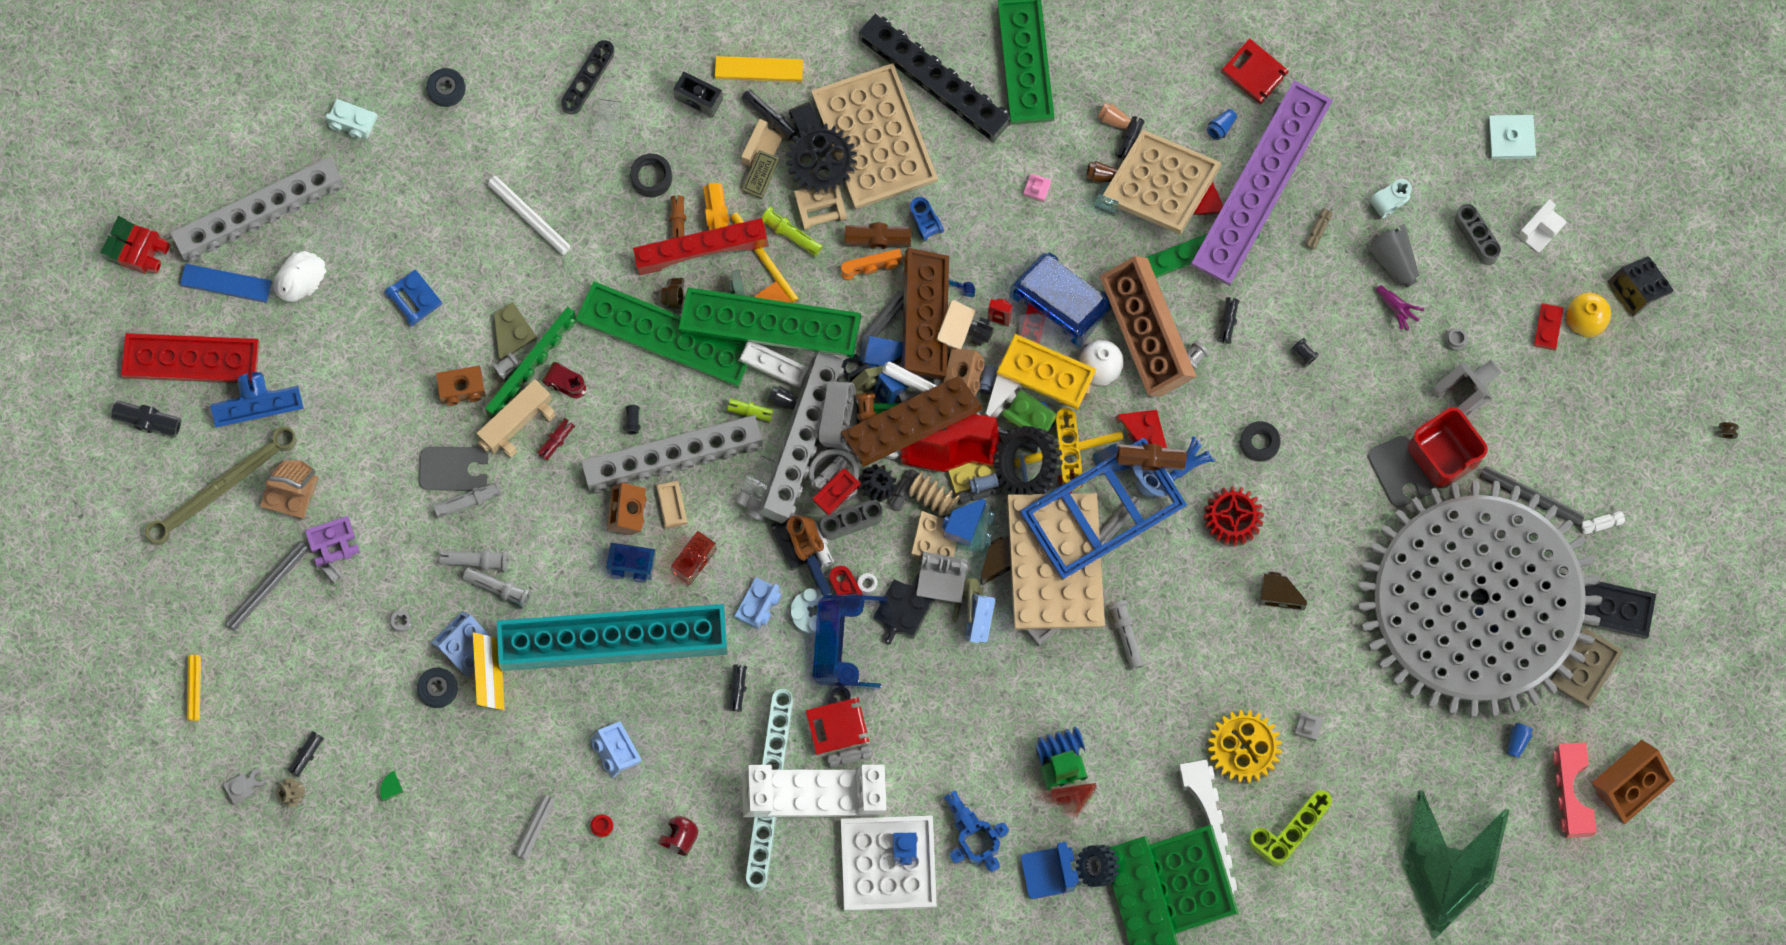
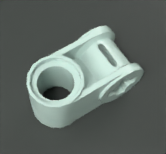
[1369,179,1412,219]

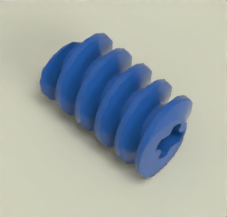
[1035,726,1086,766]

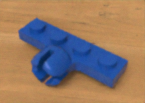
[210,372,304,427]

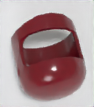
[657,816,699,856]

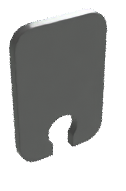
[1369,436,1433,507]
[420,447,488,491]

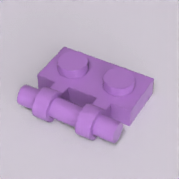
[305,516,360,567]

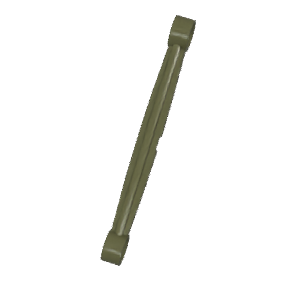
[145,426,297,545]

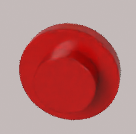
[590,814,614,838]

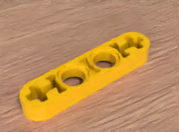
[1056,408,1082,490]

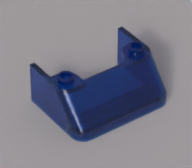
[812,594,888,690]

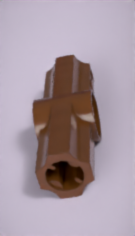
[845,222,911,249]
[1116,444,1187,471]

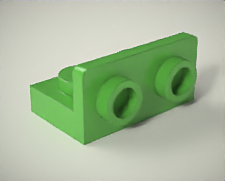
[1002,390,1058,431]

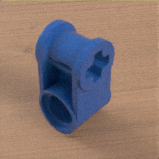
[910,197,944,242]

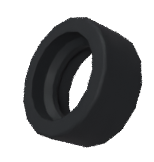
[630,153,672,198]

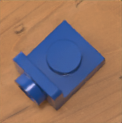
[893,833,917,865]

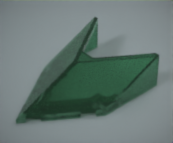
[1402,790,1509,940]

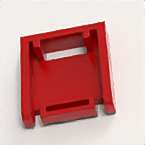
[1221,38,1289,104]
[805,697,870,755]

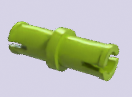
[727,398,774,423]

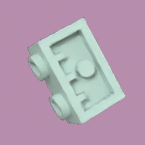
[325,99,378,139]

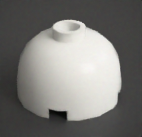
[1079,340,1123,385]

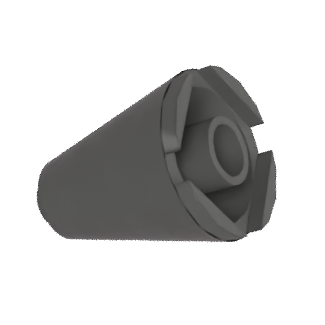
[1365,224,1420,288]

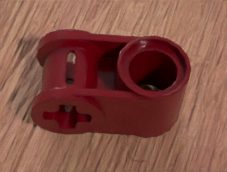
[542,362,586,399]

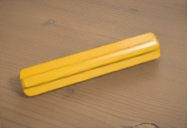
[187,654,201,721]

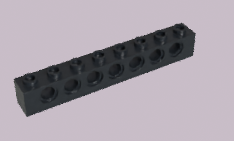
[859,14,1010,143]

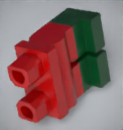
[100,216,170,274]

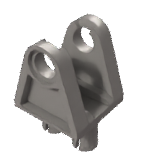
[1431,359,1502,416]

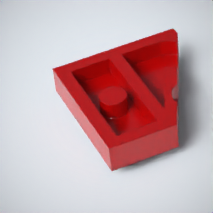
[1115,410,1167,448]

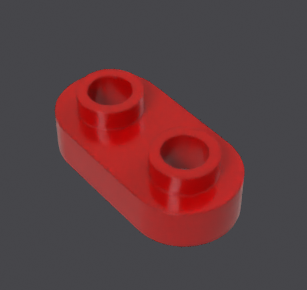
[829,566,862,609]

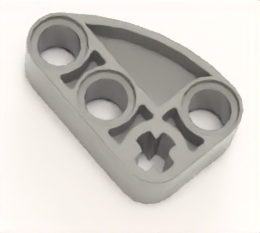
[819,381,857,452]

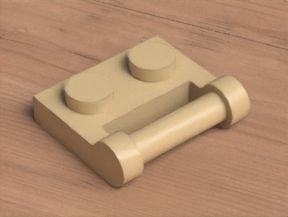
[794,185,847,230]

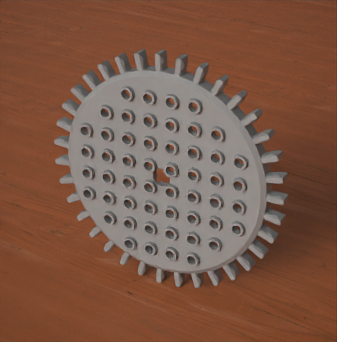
[1359,480,1602,718]

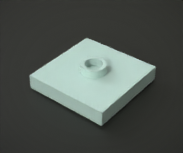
[1489,115,1536,159]

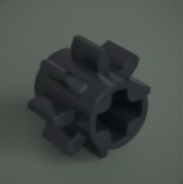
[967,317,994,346]

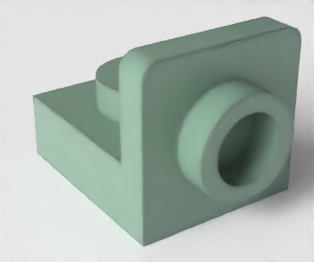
[726,270,745,296]

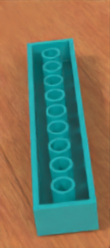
[497,604,728,671]

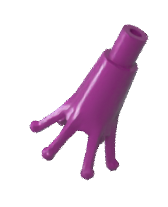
[1376,285,1425,331]

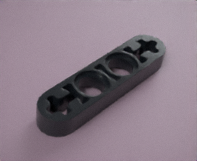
[561,40,615,115]

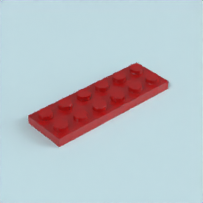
[121,333,260,384]

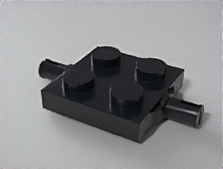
[873,574,934,645]

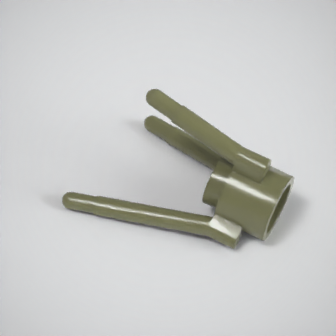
[952,578,983,623]

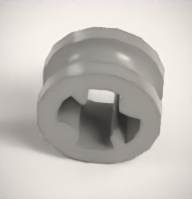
[321,562,343,584]
[390,610,412,632]

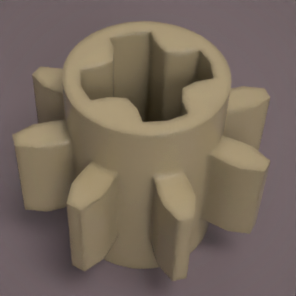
[276,778,305,807]

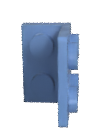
[431,611,490,677]

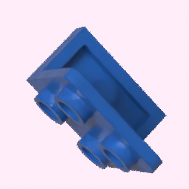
[1021,842,1079,899]

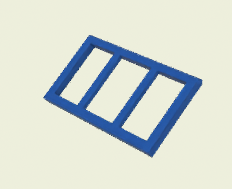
[1019,438,1187,580]

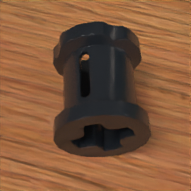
[1290,338,1319,368]

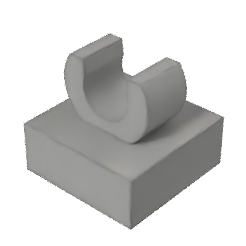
[1294,712,1323,741]

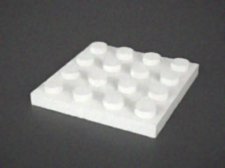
[841,816,937,912]

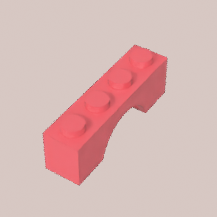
[1553,742,1597,838]

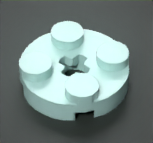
[791,588,836,634]

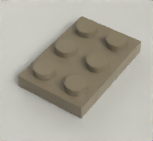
[1552,627,1624,709]

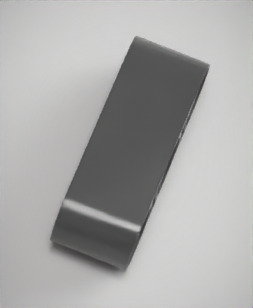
[1455,204,1501,265]
[820,500,883,540]

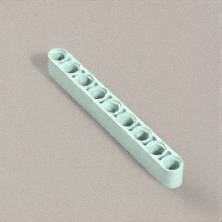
[746,689,793,892]

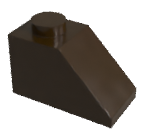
[980,536,1011,585]
[1260,572,1307,611]

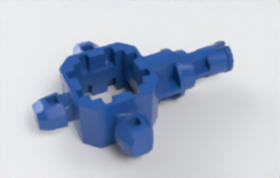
[944,791,1009,873]

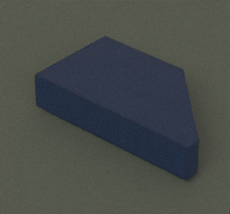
[807,555,831,596]

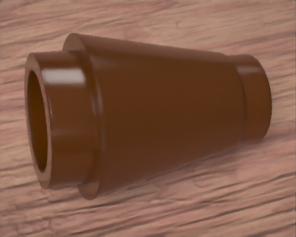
[1086,161,1118,182]

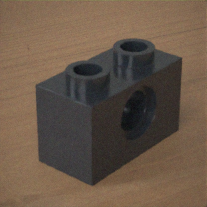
[673,71,723,118]

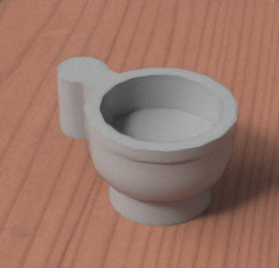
[736,491,765,521]

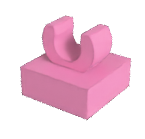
[1024,173,1052,202]

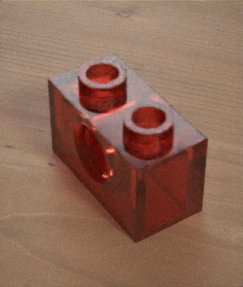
[671,531,717,585]

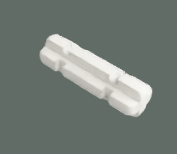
[1581,511,1625,534]

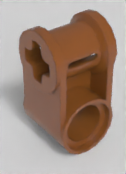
[787,515,824,560]

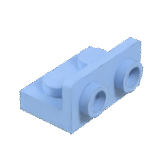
[735,577,782,629]
[965,594,995,643]
[591,722,642,778]

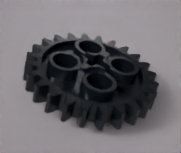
[786,123,857,195]

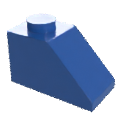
[858,335,903,368]
[942,499,986,547]

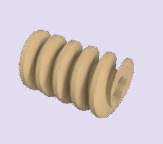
[909,471,960,517]

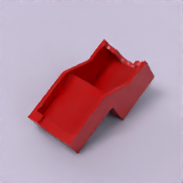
[901,414,1000,472]

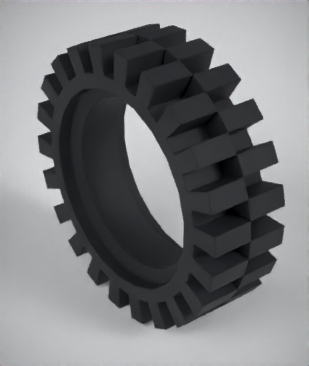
[993,426,1063,495]

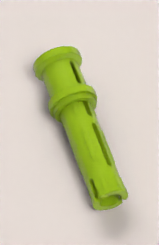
[761,207,823,257]

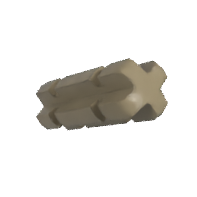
[1305,208,1332,250]

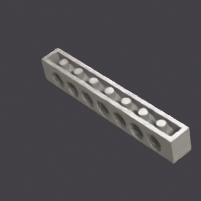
[171,157,344,261]
[758,352,844,524]
[581,415,762,493]

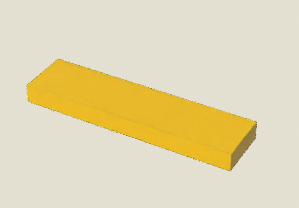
[715,56,803,82]

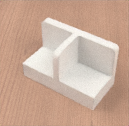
[1519,199,1566,253]

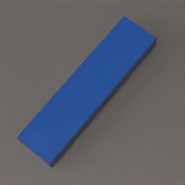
[180,264,272,303]

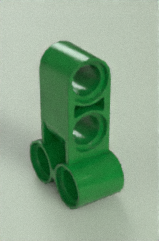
[1040,750,1088,790]

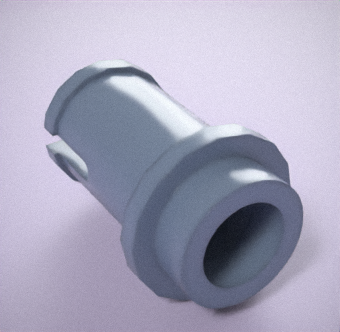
[978,364,998,395]
[969,473,998,494]

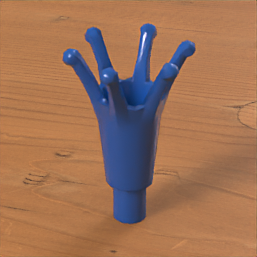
[1169,436,1215,481]

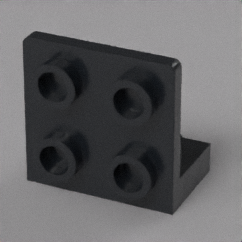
[1607,256,1674,317]

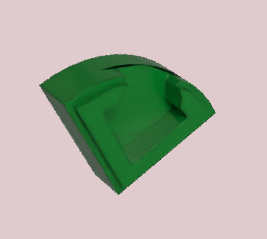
[380,771,404,802]

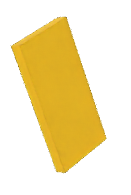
[996,334,1096,410]

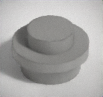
[1445,328,1468,351]

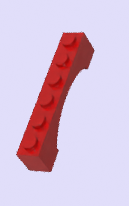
[633,218,769,275]

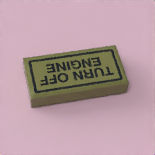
[742,150,780,199]

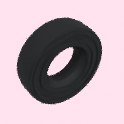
[1240,421,1281,462]

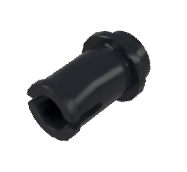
[623,405,641,435]

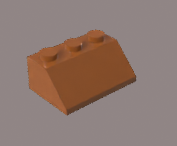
[1592,740,1675,824]

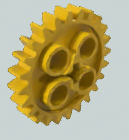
[1208,710,1282,784]

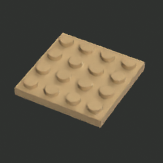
[1102,130,1221,235]

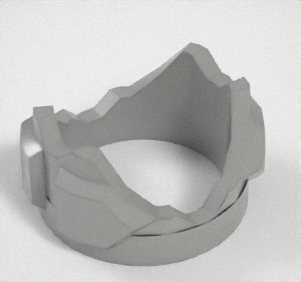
[809,449,859,504]

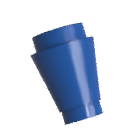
[1207,109,1237,140]
[1507,723,1533,758]

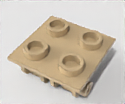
[911,511,957,560]

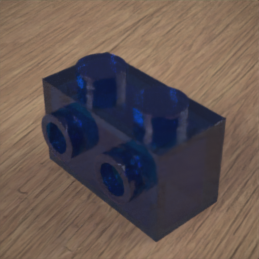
[606,543,656,583]

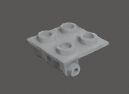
[916,552,968,603]

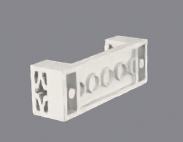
[742,765,886,817]

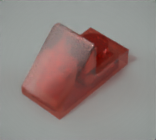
[1050,783,1097,817]

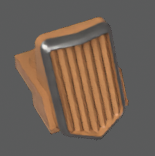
[260,460,319,519]

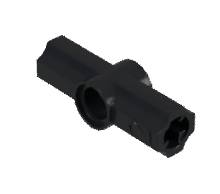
[111,400,182,438]

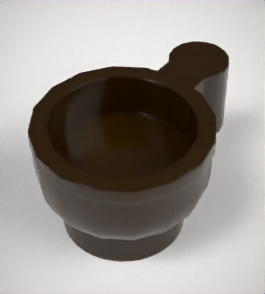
[661,278,684,309]

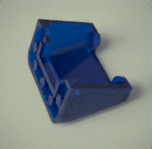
[1009,252,1112,348]

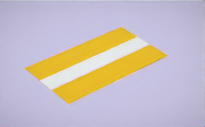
[473,633,505,710]

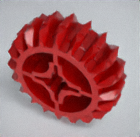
[1203,486,1264,547]

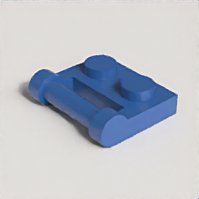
[384,269,443,327]

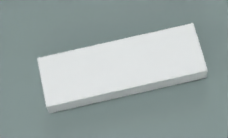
[738,342,808,389]

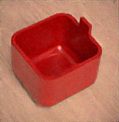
[1408,407,1488,489]

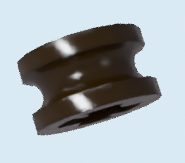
[1718,422,1739,439]

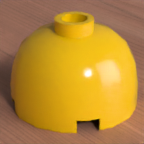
[1566,292,1611,338]

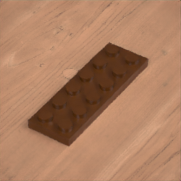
[902,248,949,380]
[841,375,982,467]

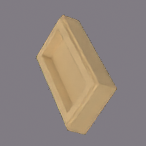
[656,480,688,529]

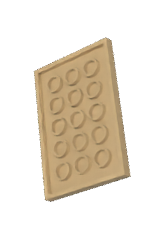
[811,63,938,210]
[1007,493,1105,630]

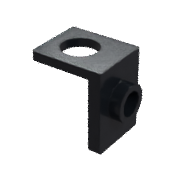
[841,354,870,382]

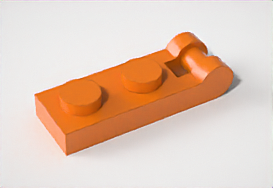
[841,249,902,280]

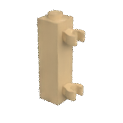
[477,379,556,458]

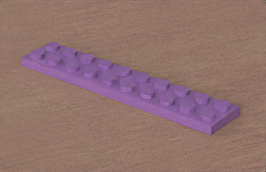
[1191,80,1333,286]

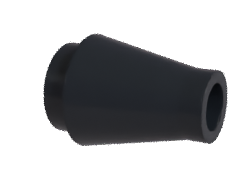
[767,386,798,410]

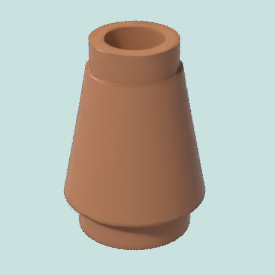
[1097,102,1131,130]

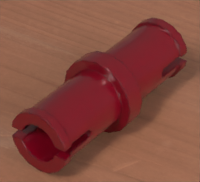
[536,418,575,461]

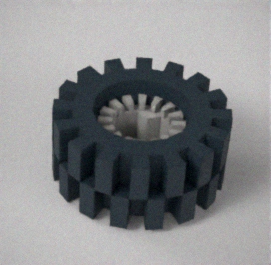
[1076,844,1120,887]

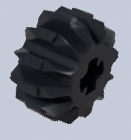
[858,463,897,503]

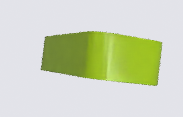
[1249,790,1332,866]

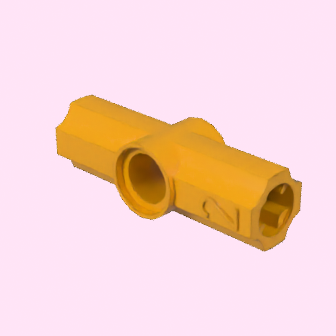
[703,183,729,230]

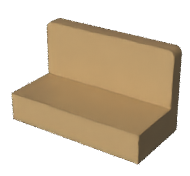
[741,119,783,167]
[936,300,976,353]

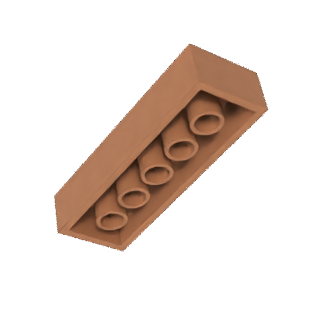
[1099,256,1197,397]

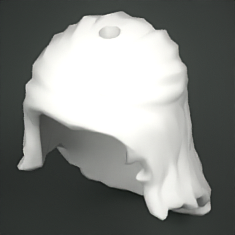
[273,251,327,302]

